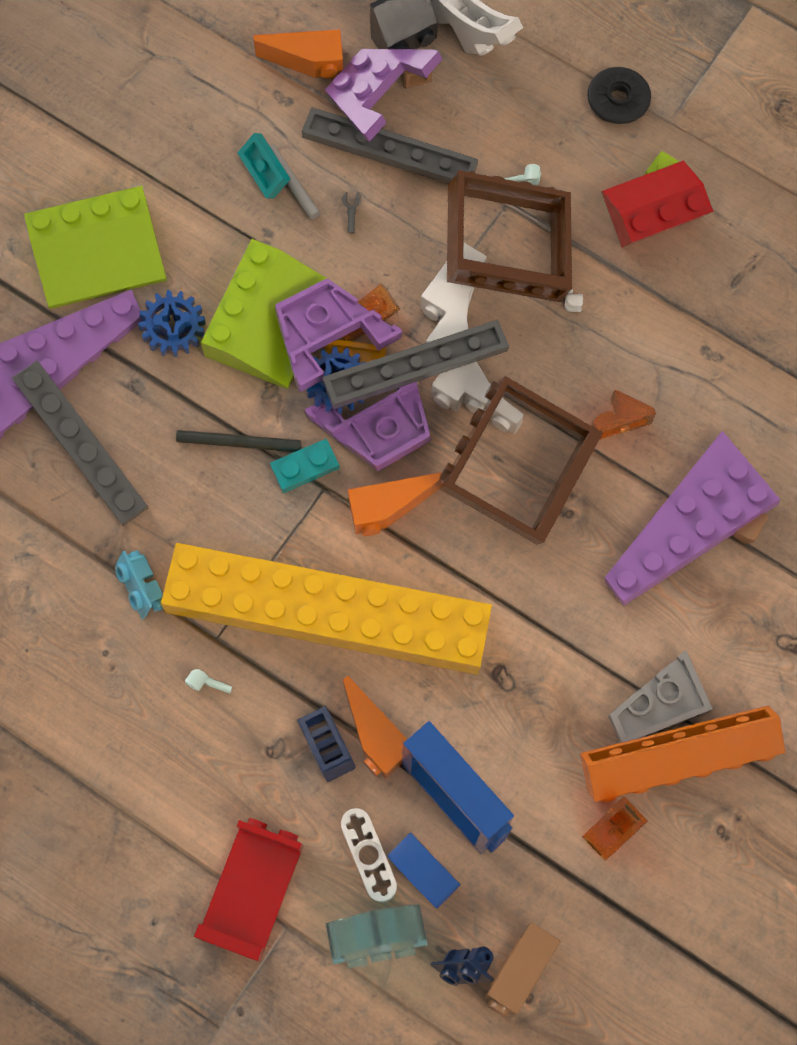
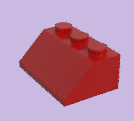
[601,160,714,248]

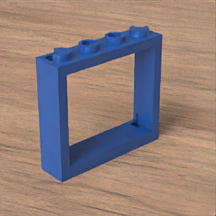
[402,721,514,854]

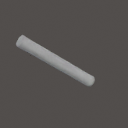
[269,144,320,220]

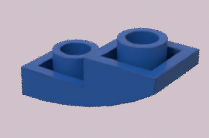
[387,832,461,909]

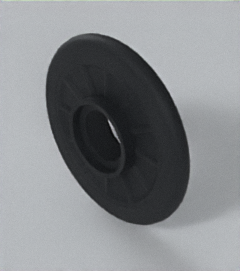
[587,67,651,124]

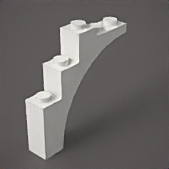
[430,0,523,56]
[421,243,524,435]

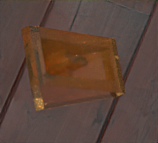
[582,796,648,861]

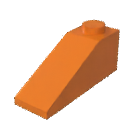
[253,29,343,79]
[348,472,442,536]
[343,676,407,779]

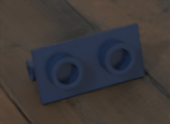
[431,946,494,986]

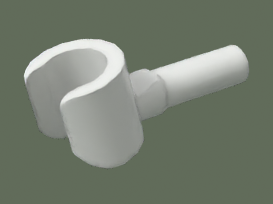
[565,289,583,312]

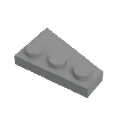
[608,650,713,743]

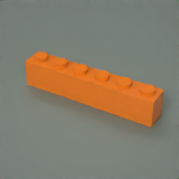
[580,705,786,802]

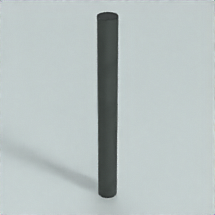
[176,430,301,452]

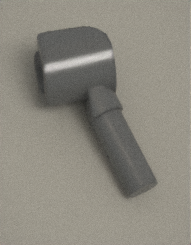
[342,192,362,234]

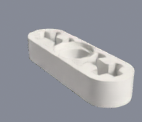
[341,808,397,903]

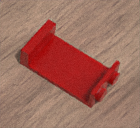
[194,818,303,962]

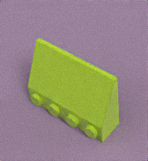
[24,186,167,309]
[201,239,336,389]

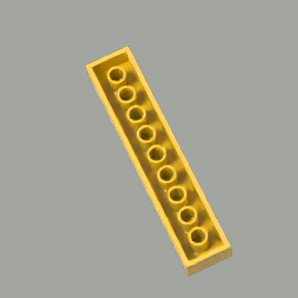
[161,543,492,675]

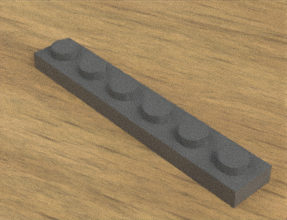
[301,107,478,184]
[322,319,509,409]
[12,360,148,526]

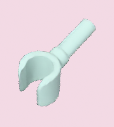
[504,164,541,185]
[185,669,232,694]

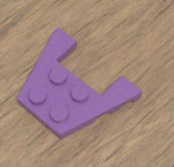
[325,49,443,142]
[275,278,402,392]
[305,382,431,471]

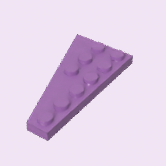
[0,290,143,439]
[605,431,780,606]

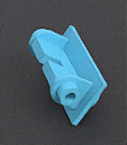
[115,550,163,620]

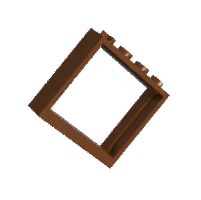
[447,170,572,302]
[439,376,603,545]

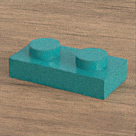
[237,133,291,199]
[270,438,340,494]

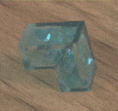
[325,904,428,969]

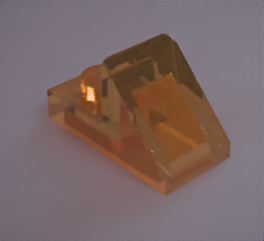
[591,390,656,440]

